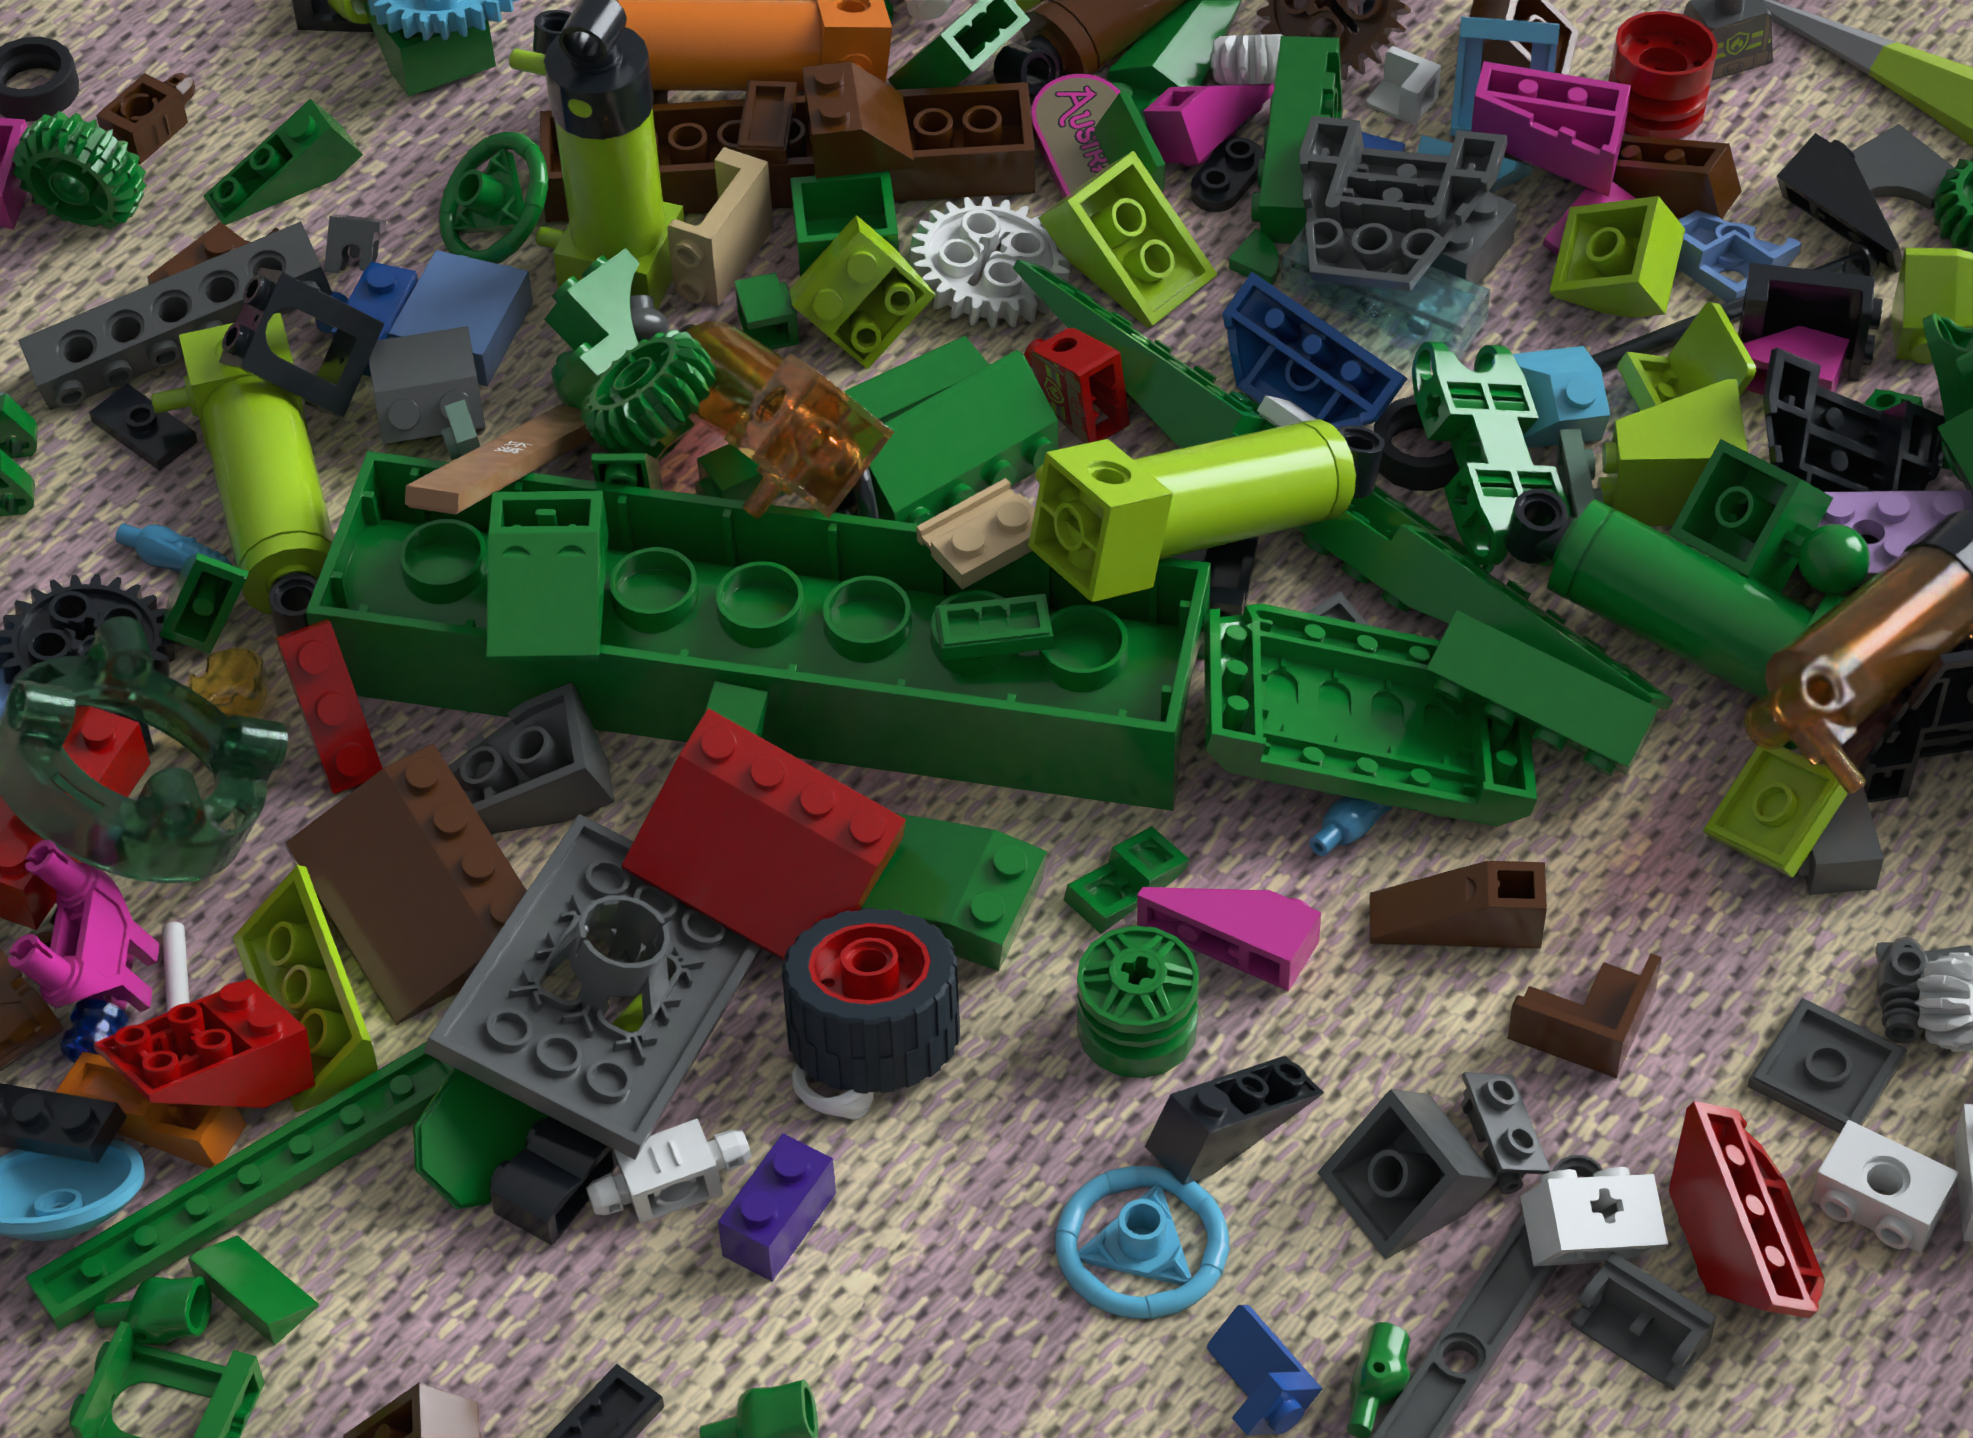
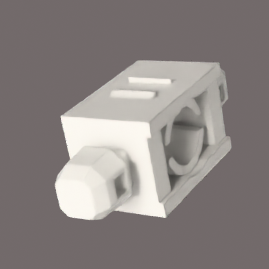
[586,1118,752,1223]

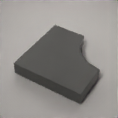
[1852,124,1954,210]

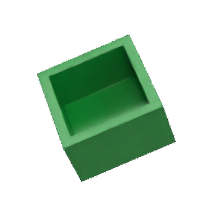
[790,171,899,277]

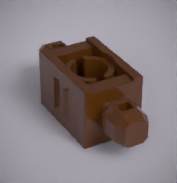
[96,73,196,165]

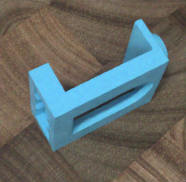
[1450,16,1560,136]

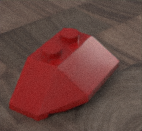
[1668,1101,1825,1318]

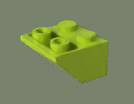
[790,215,935,369]

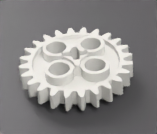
[909,197,1071,328]

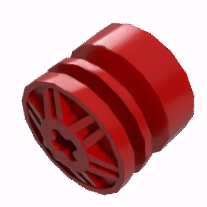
[1608,11,1718,139]

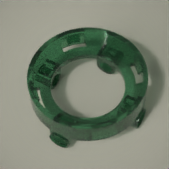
[0,616,288,883]

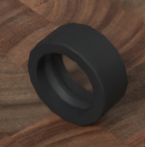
[0,36,79,122]
[1374,396,1460,491]

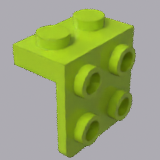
[1616,302,1756,411]

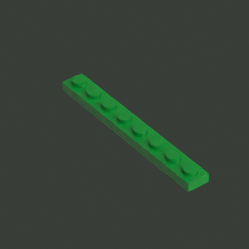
[25,1041,454,1331]

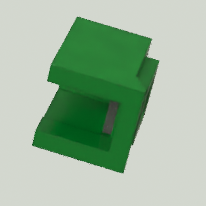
[734,272,799,354]

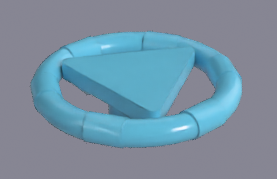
[1055,1165,1230,1319]

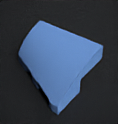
[1676,210,1802,303]

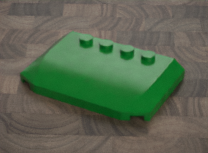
[1204,603,1537,827]

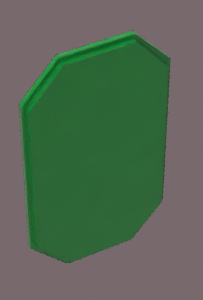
[413,1068,548,1210]

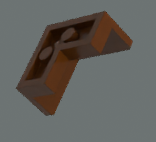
[1507,953,1662,1078]

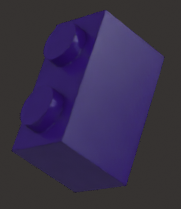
[718,1133,836,1282]

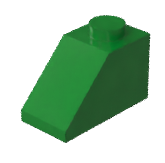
[160,553,249,654]

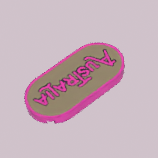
[1031,74,1164,198]

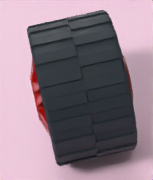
[782,908,960,1094]

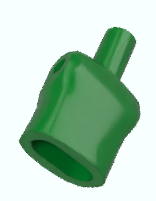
[94,1277,212,1345]
[1347,1322,1410,1438]
[699,1379,818,1438]

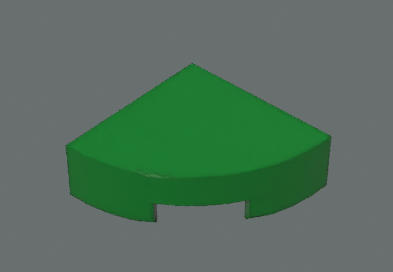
[1229,229,1279,286]

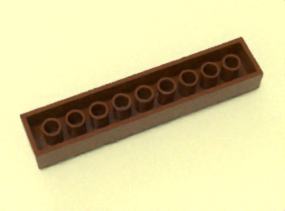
[540,82,1035,222]

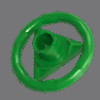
[438,132,548,264]

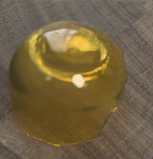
[186,648,269,727]

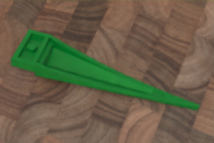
[1106,0,1242,135]

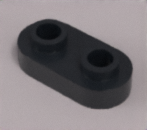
[1191,138,1264,212]

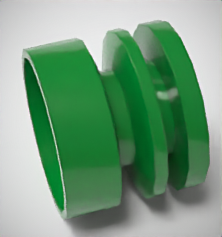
[1077,925,1199,1078]

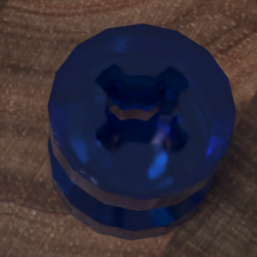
[60,999,129,1063]

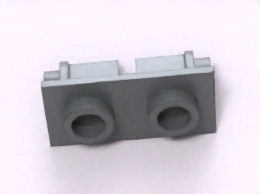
[1461,1072,1551,1194]

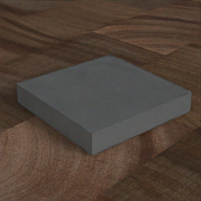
[1747,998,1907,1133]

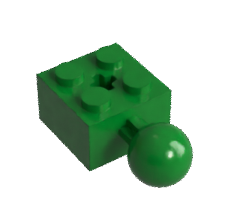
[1669,439,1870,594]

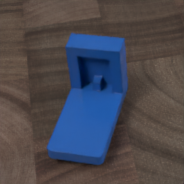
[1207,1305,1323,1436]

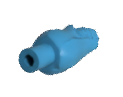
[116,523,232,572]
[1309,796,1392,856]

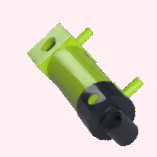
[509,0,685,310]

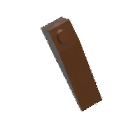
[1612,135,1742,219]

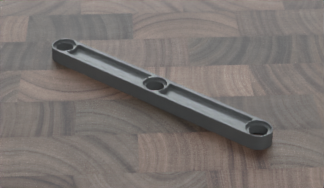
[1372,1155,1603,1438]

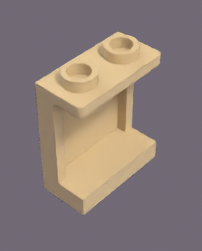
[667,147,774,306]

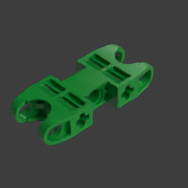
[1412,341,1571,566]

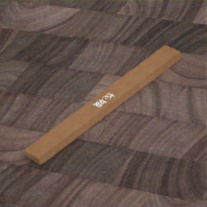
[405,405,593,515]

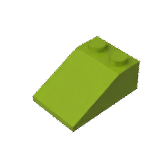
[1038,151,1218,328]

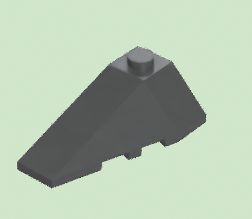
[448,682,615,834]

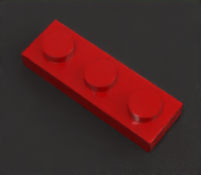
[275,619,383,794]

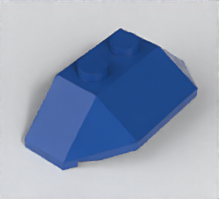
[1222,272,1407,428]

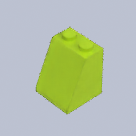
[1597,379,1748,526]

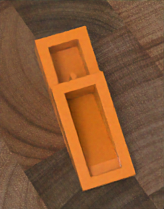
[55,1052,247,1168]

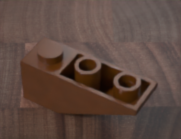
[1369,861,1547,949]

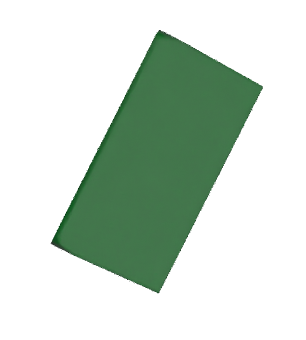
[1094,91,1165,193]
[188,1235,319,1346]

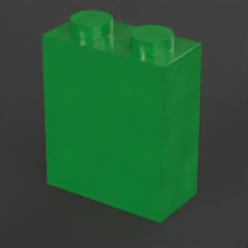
[887,0,1030,90]

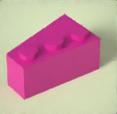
[1471,61,1631,197]

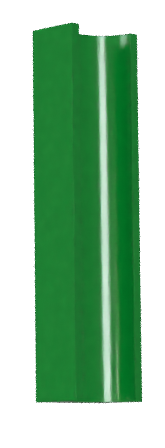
[305,451,1211,811]

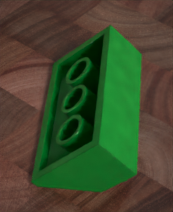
[857,350,1059,524]
[1427,610,1658,776]

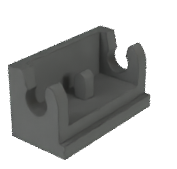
[324,214,386,273]
[1571,1251,1716,1391]

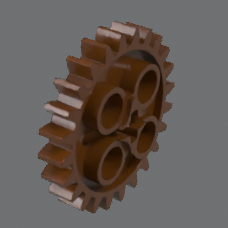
[1257,0,1411,80]

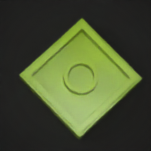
[1702,738,1854,878]

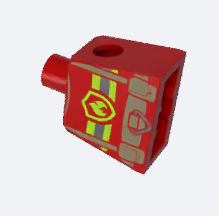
[1024,328,1130,444]

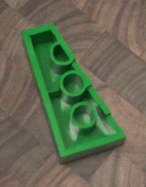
[1251,36,1343,244]

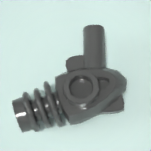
[1875,936,1973,1043]

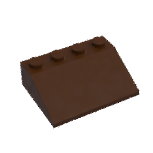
[285,743,527,1025]

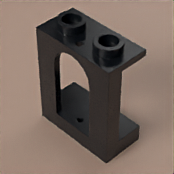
[219,268,385,418]

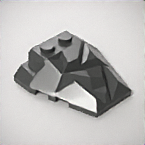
[1299,116,1508,291]

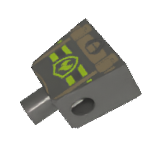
[1683,0,1773,81]

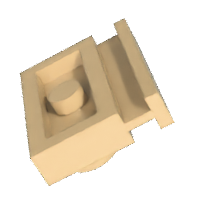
[916,478,1035,589]

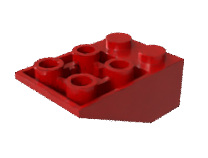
[94,978,315,1108]

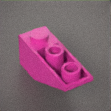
[1143,84,1274,167]

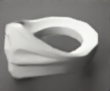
[792,1065,875,1120]

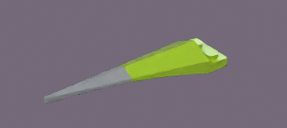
[1763,0,1973,147]

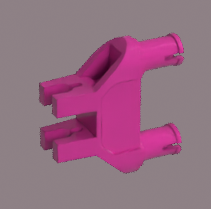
[8,839,160,1018]

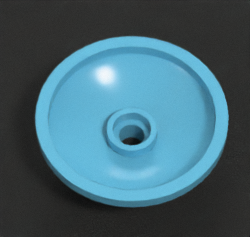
[0,1139,145,1241]

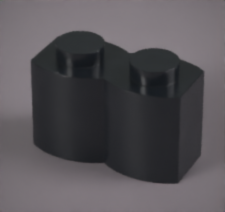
[489,1116,618,1245]

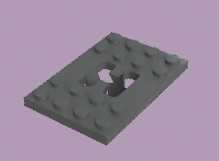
[424,814,762,1160]

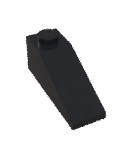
[1777,133,1902,273]

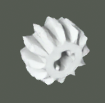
[1210,34,1283,85]
[1915,953,1973,1052]

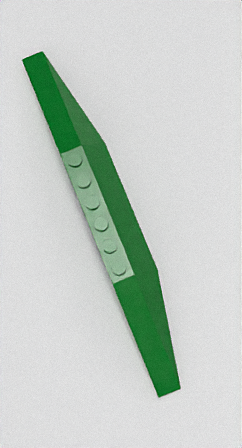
[1013,259,1673,709]

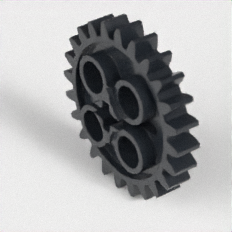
[0,574,175,709]

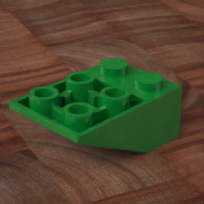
[486,491,609,662]

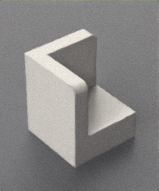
[1366,46,1441,126]

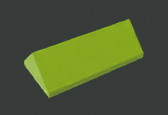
[233,865,378,1112]

